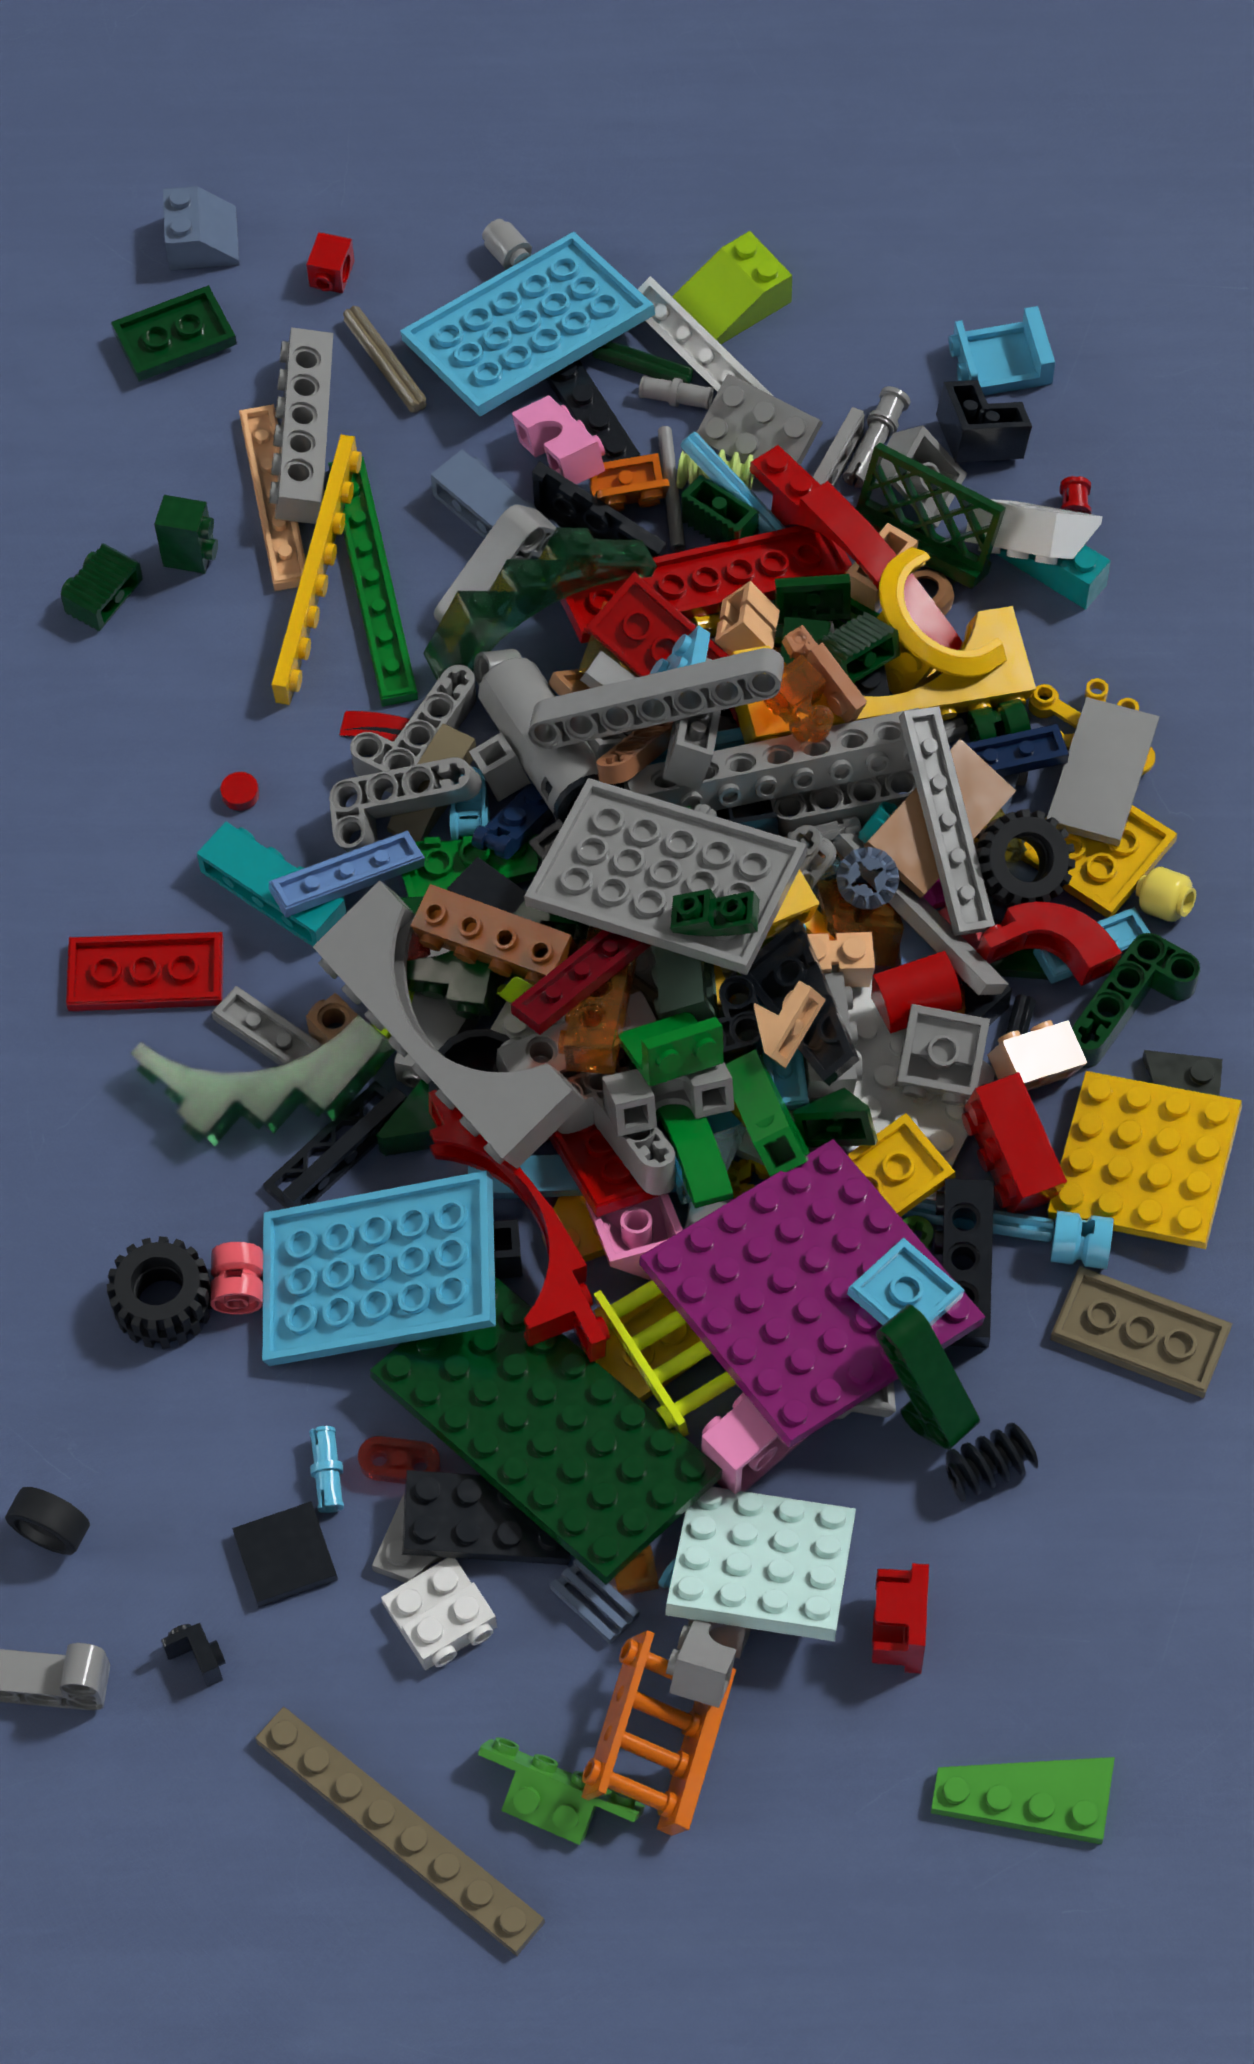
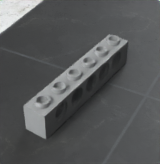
[269,327,333,524]

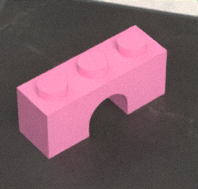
[512,395,605,485]

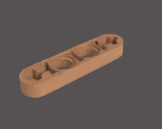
[596,721,673,784]

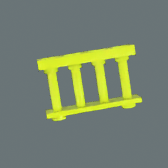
[593,1280,739,1437]

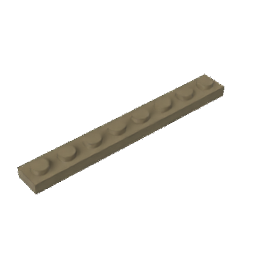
[255,1706,545,1956]

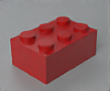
[962,1072,1067,1214]

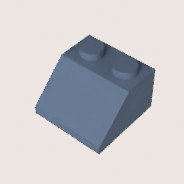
[163,186,239,270]

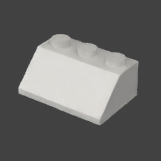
[965,499,1103,565]

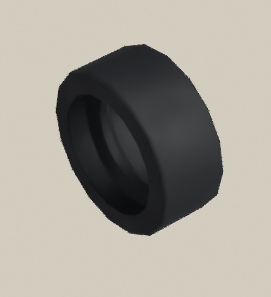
[5,1487,90,1555]

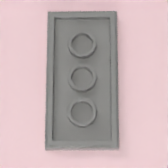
[1047,697,1160,847]

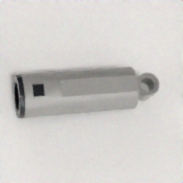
[474,649,616,824]

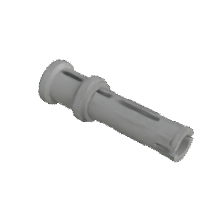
[843,386,911,488]

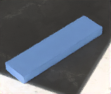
[269,830,425,918]

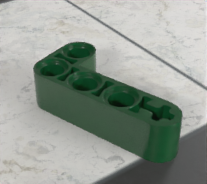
[1072,933,1200,1068]
[876,1304,980,1450]

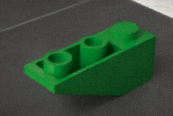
[725,1049,810,1177]

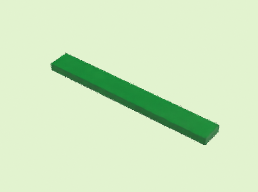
[328,456,418,707]

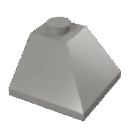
[881,425,967,528]

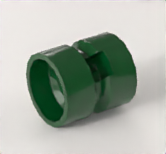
[966,699,1031,742]

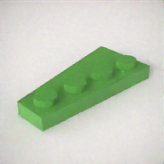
[931,1757,1115,1845]

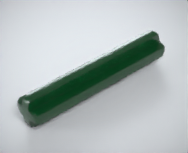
[592,341,693,384]

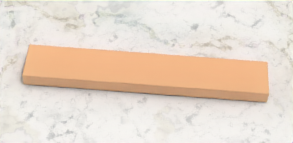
[239,404,306,591]

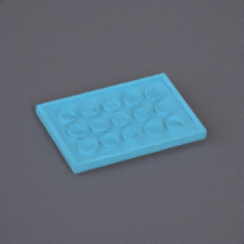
[400,231,655,416]
[262,1170,496,1366]

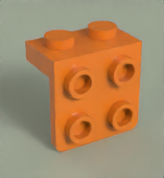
[588,453,670,512]

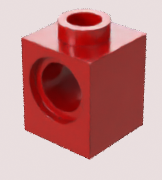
[306,232,355,293]

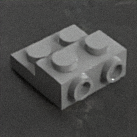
[895,1004,990,1106]

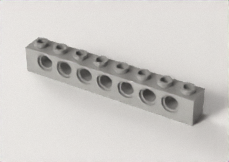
[624,708,919,811]

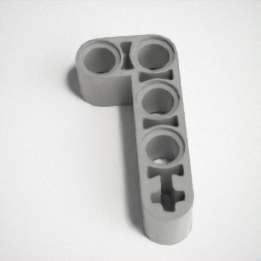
[434,505,564,642]
[350,665,477,794]
[329,757,482,852]
[556,1066,676,1195]
[0,1643,111,1710]

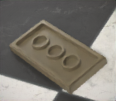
[1050,1266,1233,1398]

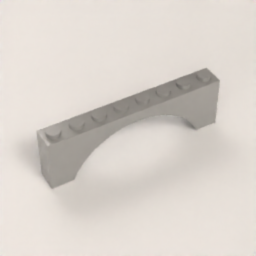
[313,880,586,1169]

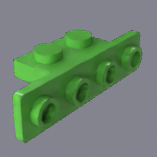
[478,1737,645,1845]

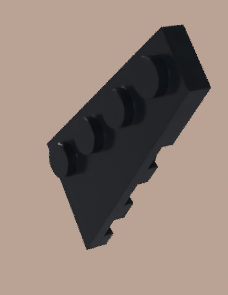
[532,461,666,562]
[740,918,859,1086]

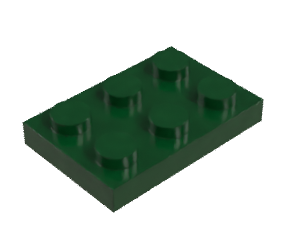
[111,285,237,382]

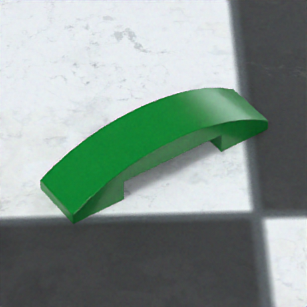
[656,1104,734,1208]

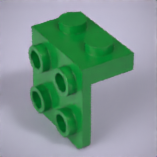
[619,1012,724,1087]

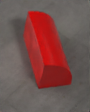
[871,951,962,1034]

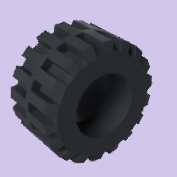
[974,809,1075,908]
[107,1236,213,1349]

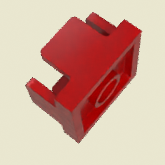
[872,1563,929,1674]

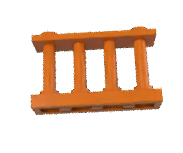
[581,1630,736,1836]

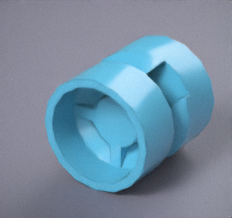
[1050,1210,1114,1270]

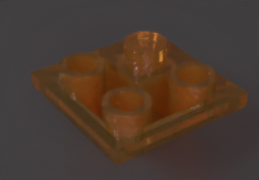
[815,879,904,967]

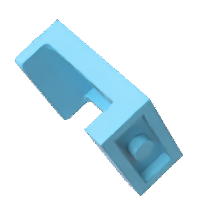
[948,306,1055,396]

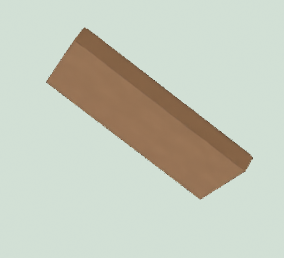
[863,739,1016,898]

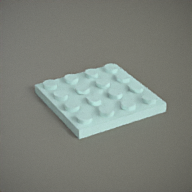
[665,1487,856,1642]

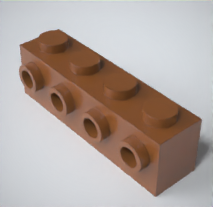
[410,884,579,985]

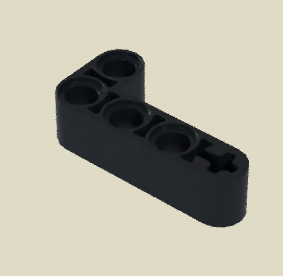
[613,975,764,1073]

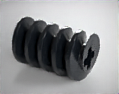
[945,1422,1038,1502]

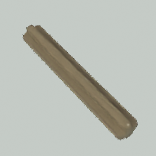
[343,306,427,413]

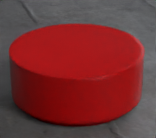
[220,772,259,811]

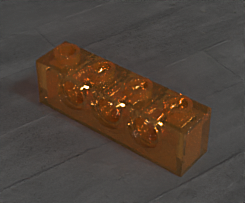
[558,926,639,1074]

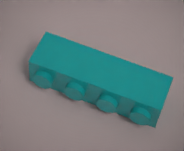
[197,821,347,947]

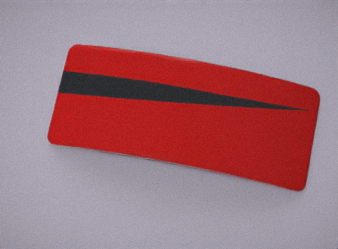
[340,711,410,742]

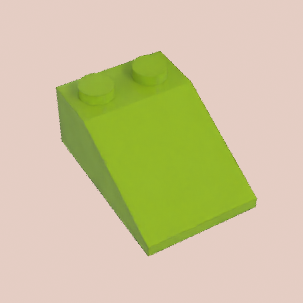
[672,231,792,344]

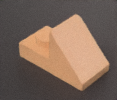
[754,981,826,1068]

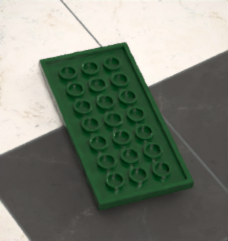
[370,1277,722,1585]

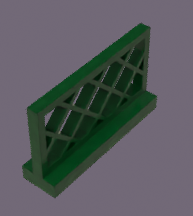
[855,442,1006,589]

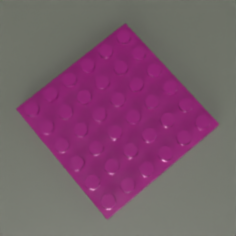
[639,1139,985,1448]

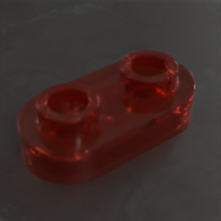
[358,1436,441,1484]

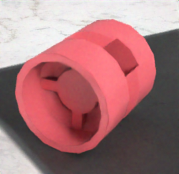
[210,1242,263,1315]

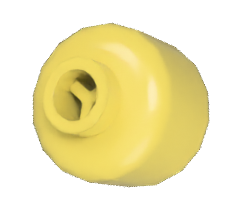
[1136,867,1196,922]

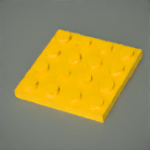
[1048,1071,1242,1249]

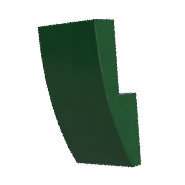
[670,889,760,936]

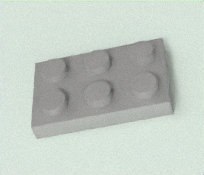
[696,374,823,465]

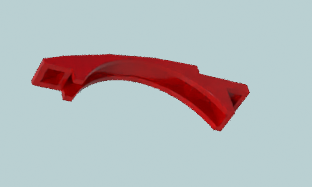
[750,445,962,674]
[428,1090,610,1362]

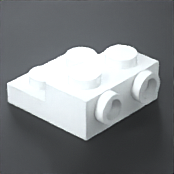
[381,1557,497,1670]

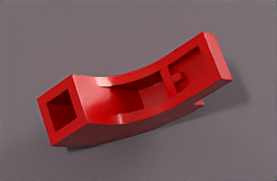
[977,902,1122,986]

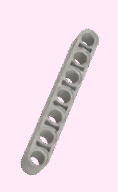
[528,648,784,749]

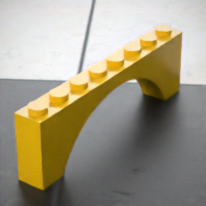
[728,606,1036,744]

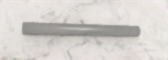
[658,426,685,552]

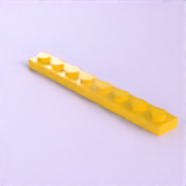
[271,434,362,705]

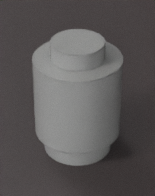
[482,219,532,270]

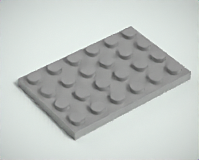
[524,778,807,975]

